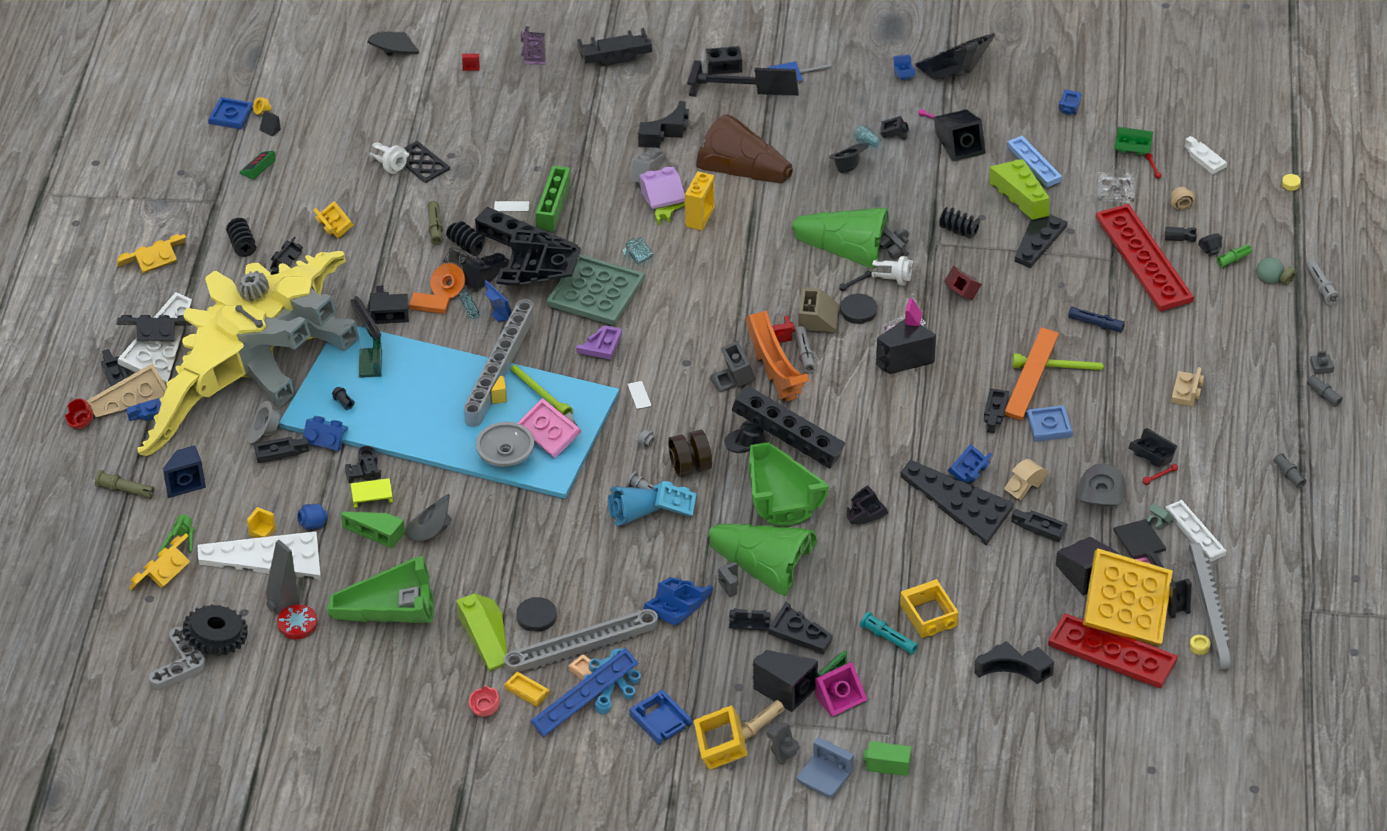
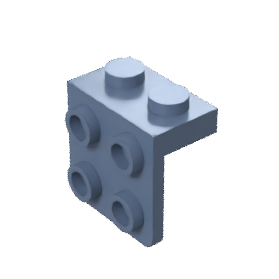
[797,737,854,797]

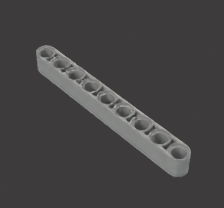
[464,299,534,427]

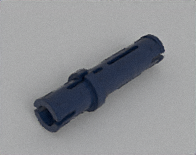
[1068,306,1125,333]

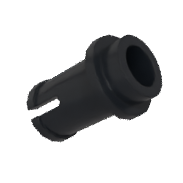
[332,387,355,410]

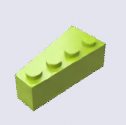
[989,159,1050,220]

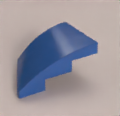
[643,577,713,625]

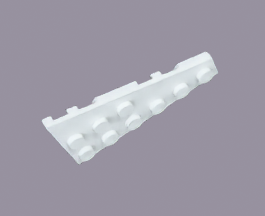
[118,292,192,387]
[198,531,321,580]

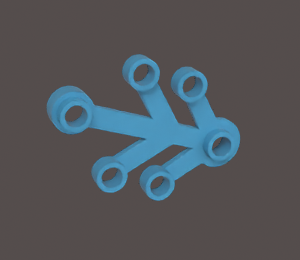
[583,648,641,714]

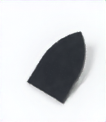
[367,32,419,56]

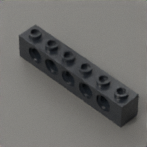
[475,207,578,247]
[731,384,845,469]

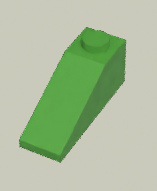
[341,512,405,549]

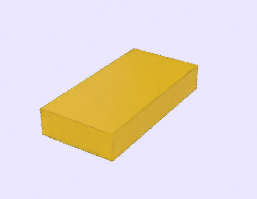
[504,672,550,707]

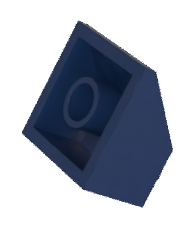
[163,445,206,498]

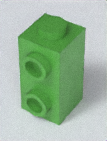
[863,741,911,776]

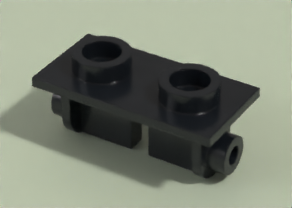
[270,236,303,269]
[729,608,771,630]

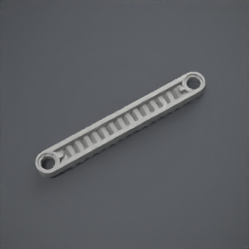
[1188,543,1230,670]
[504,609,658,673]

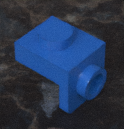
[893,54,915,80]
[1059,89,1082,115]

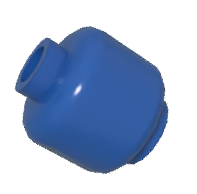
[297,504,328,530]

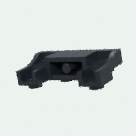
[577,28,652,66]

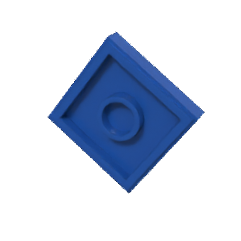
[208,97,253,130]

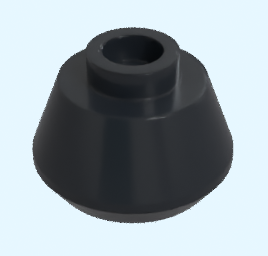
[1198,233,1222,256]

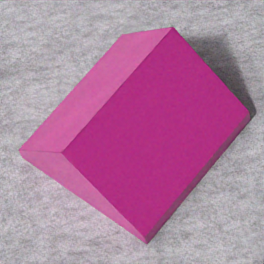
[815,662,867,716]

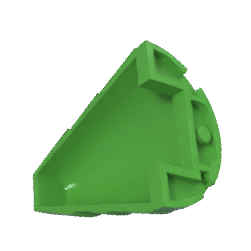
[792,207,889,268]
[749,442,829,526]
[708,524,817,596]
[327,556,434,623]

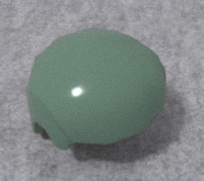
[1256,257,1284,284]

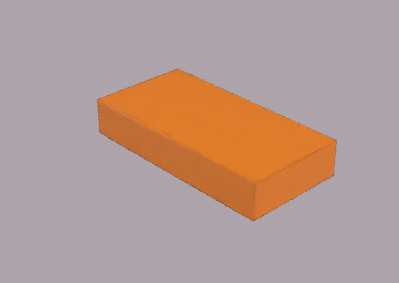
[409,292,450,314]

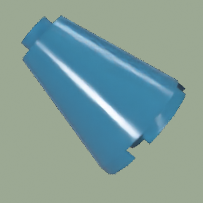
[608,486,662,526]

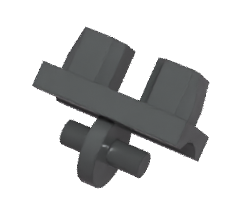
[879,226,909,259]
[766,723,799,765]

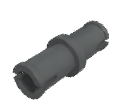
[1307,375,1343,407]
[1273,453,1307,488]

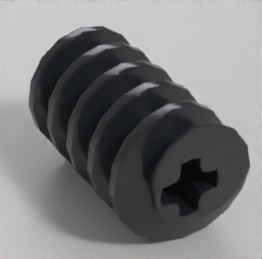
[939,207,980,238]
[226,217,257,257]
[446,221,486,257]

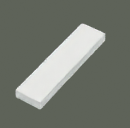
[1165,500,1226,563]

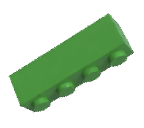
[536,166,571,232]

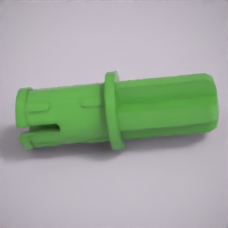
[1216,244,1252,268]

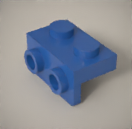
[303,416,348,451]
[947,444,992,483]

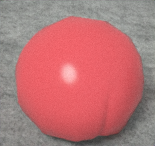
[468,686,500,717]

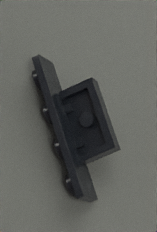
[116,315,192,341]

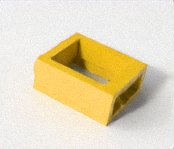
[685,171,715,230]
[900,579,959,638]
[694,705,748,770]

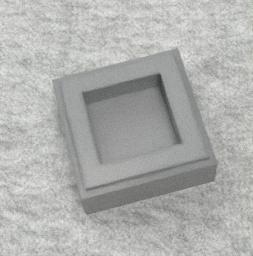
[399,587,420,608]

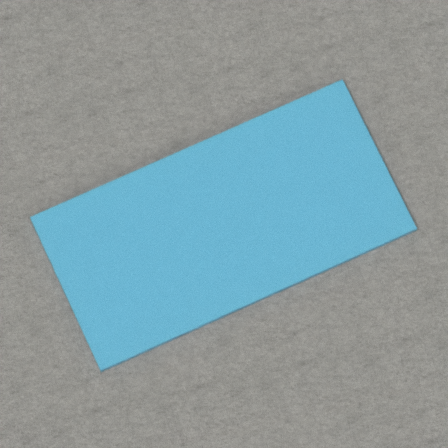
[279,326,619,499]

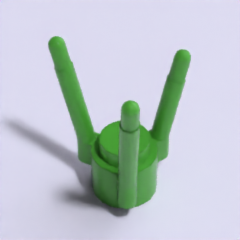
[157,515,194,555]

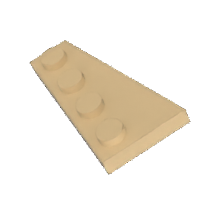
[86,364,167,418]

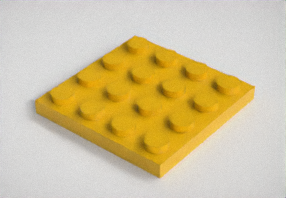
[1083,548,1173,647]

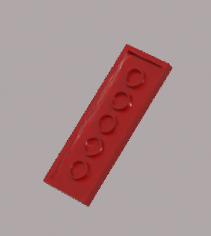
[1048,613,1178,689]

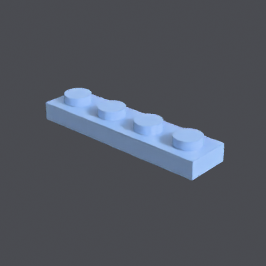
[1007,136,1062,187]

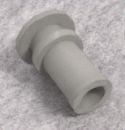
[626,471,654,490]

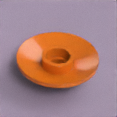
[430,263,465,299]

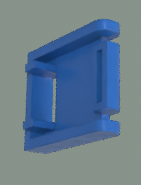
[629,689,693,744]

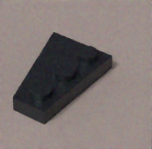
[768,602,832,654]

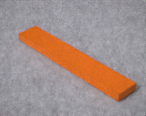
[1004,327,1059,421]

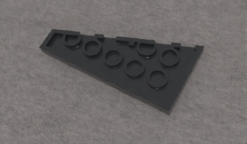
[901,460,1014,545]

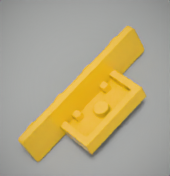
[116,234,186,274]
[129,533,190,591]

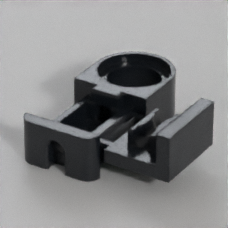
[345,446,382,483]

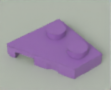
[576,326,622,360]

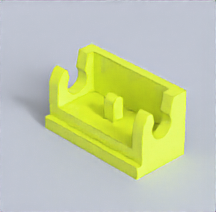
[351,478,393,508]

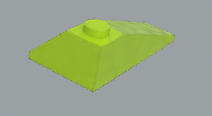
[456,593,507,671]

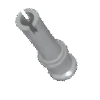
[1306,259,1341,305]

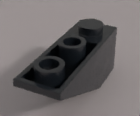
[463,253,509,289]

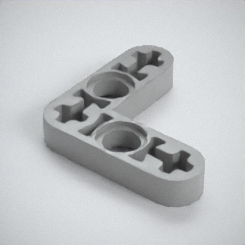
[149,627,206,690]

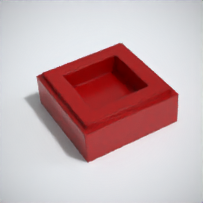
[462,53,480,71]

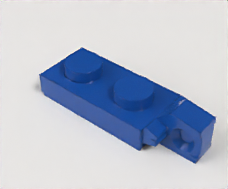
[126,398,161,421]

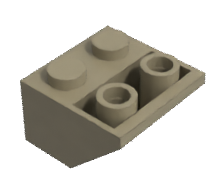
[798,288,839,332]

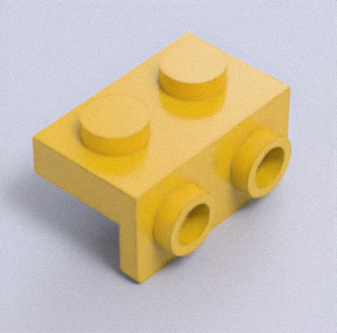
[314,201,354,239]

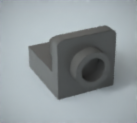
[718,562,739,597]

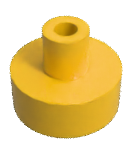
[253,97,272,115]

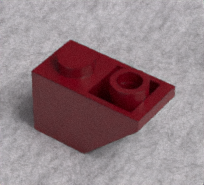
[944,265,982,300]

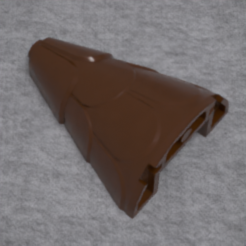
[696,114,793,184]

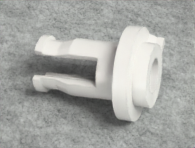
[369,142,410,174]
[872,256,913,286]

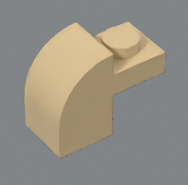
[1004,459,1049,501]

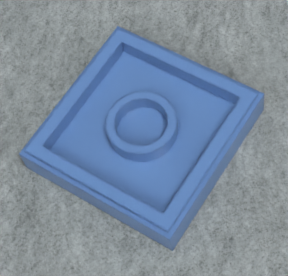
[1026,405,1073,442]

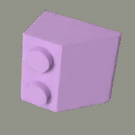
[639,167,685,209]

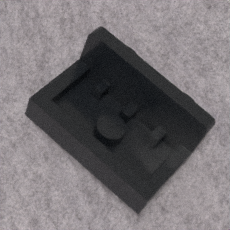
[1128,428,1177,467]

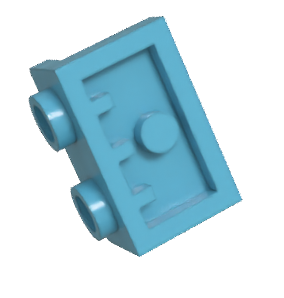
[653,481,697,517]

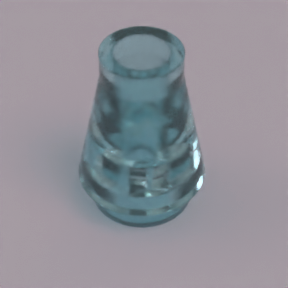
[854,125,881,148]

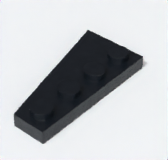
[1015,214,1067,268]

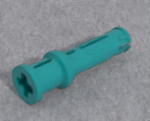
[860,611,918,655]

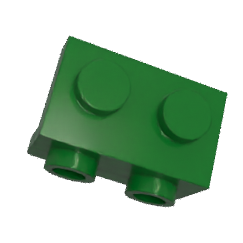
[1114,127,1153,155]

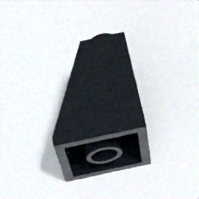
[934,109,986,161]
[876,319,936,374]
[1056,537,1119,596]
[753,650,818,712]

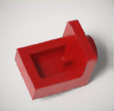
[772,315,795,343]

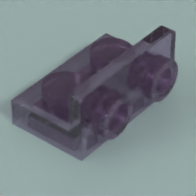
[521,26,546,65]

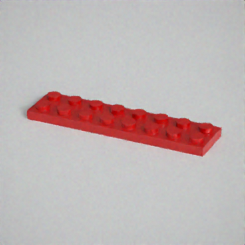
[1095,204,1194,311]

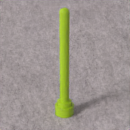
[1012,353,1104,370]
[510,365,573,415]

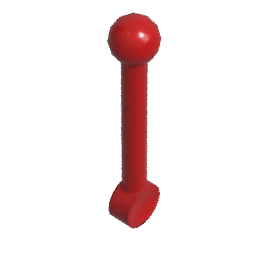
[1145,153,1162,179]
[1143,464,1178,485]

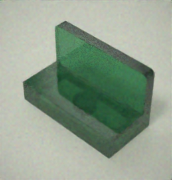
[359,337,382,378]

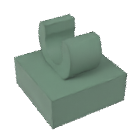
[1147,503,1173,529]

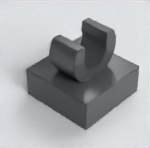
[1310,350,1334,374]

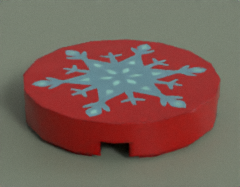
[277,604,318,640]

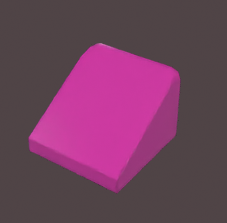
[905,298,922,326]

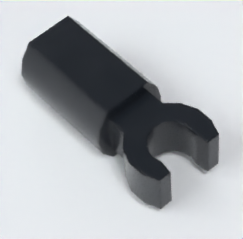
[1165,227,1197,242]

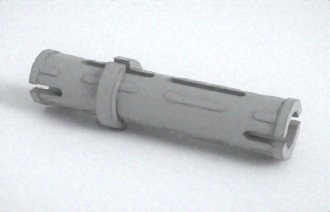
[795,326,815,373]

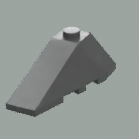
[266,540,299,615]

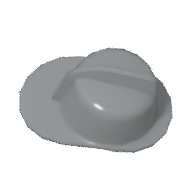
[247,401,281,444]

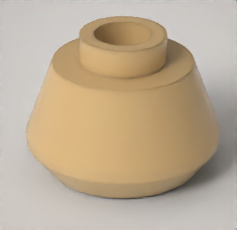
[1171,187,1195,210]

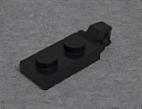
[101,349,128,386]
[984,388,1009,433]
[254,436,309,463]
[1011,509,1068,542]

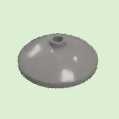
[476,422,534,467]

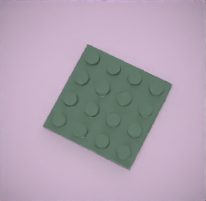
[547,254,645,326]

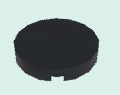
[840,293,877,324]
[517,597,557,632]

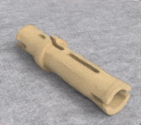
[730,700,785,741]

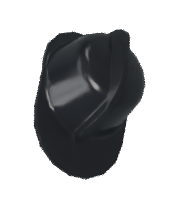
[829,143,869,173]
[725,421,770,452]

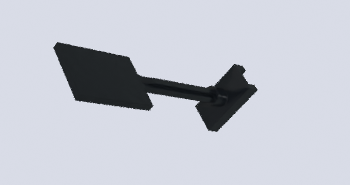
[687,60,799,96]
[1113,519,1192,618]

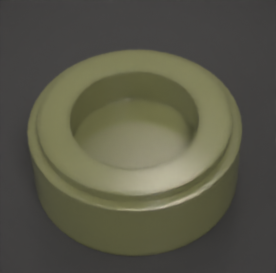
[1280,266,1297,285]

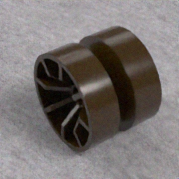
[668,429,712,477]

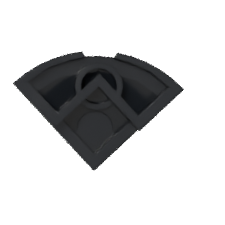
[846,485,889,524]

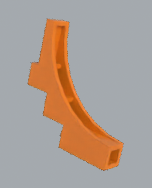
[745,310,809,402]

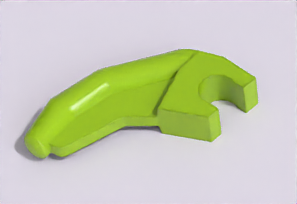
[655,202,685,225]

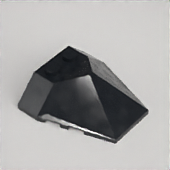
[915,33,995,80]
[496,229,581,286]

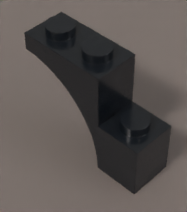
[638,101,689,148]
[974,641,1054,684]

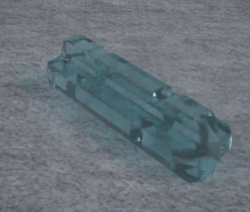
[459,290,480,319]

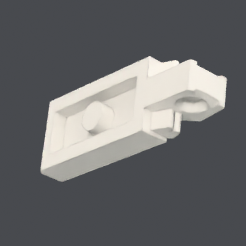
[1185,136,1227,175]

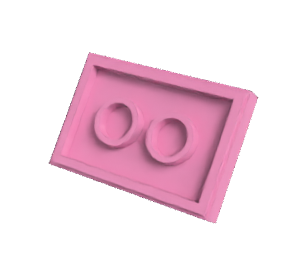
[518,398,582,459]

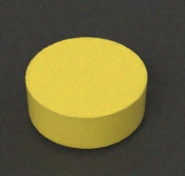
[1282,174,1301,191]
[1189,635,1211,655]

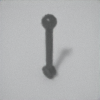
[235,305,263,328]

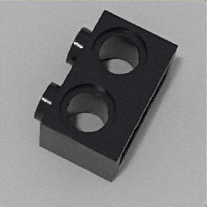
[706,46,742,75]

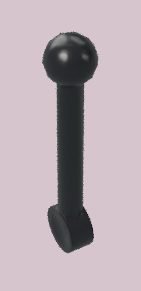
[839,271,872,291]

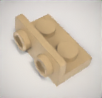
[1171,367,1204,407]

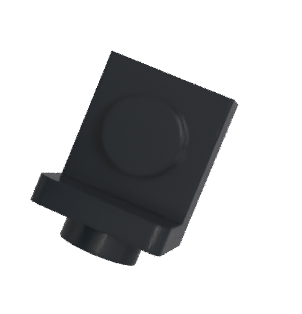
[880,116,909,140]

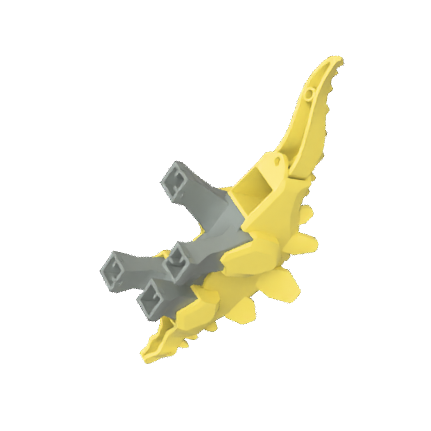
[137,251,359,456]

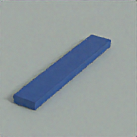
[530,648,639,737]

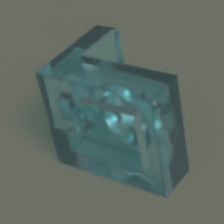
[623,237,654,265]

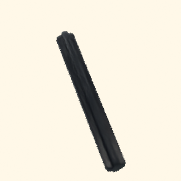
[351,296,381,341]

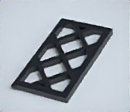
[404,141,450,183]

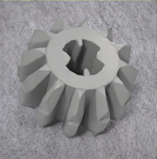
[236,270,269,302]

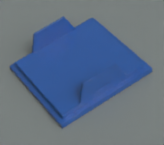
[485,280,512,322]

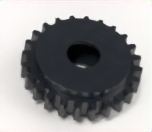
[183,605,248,656]

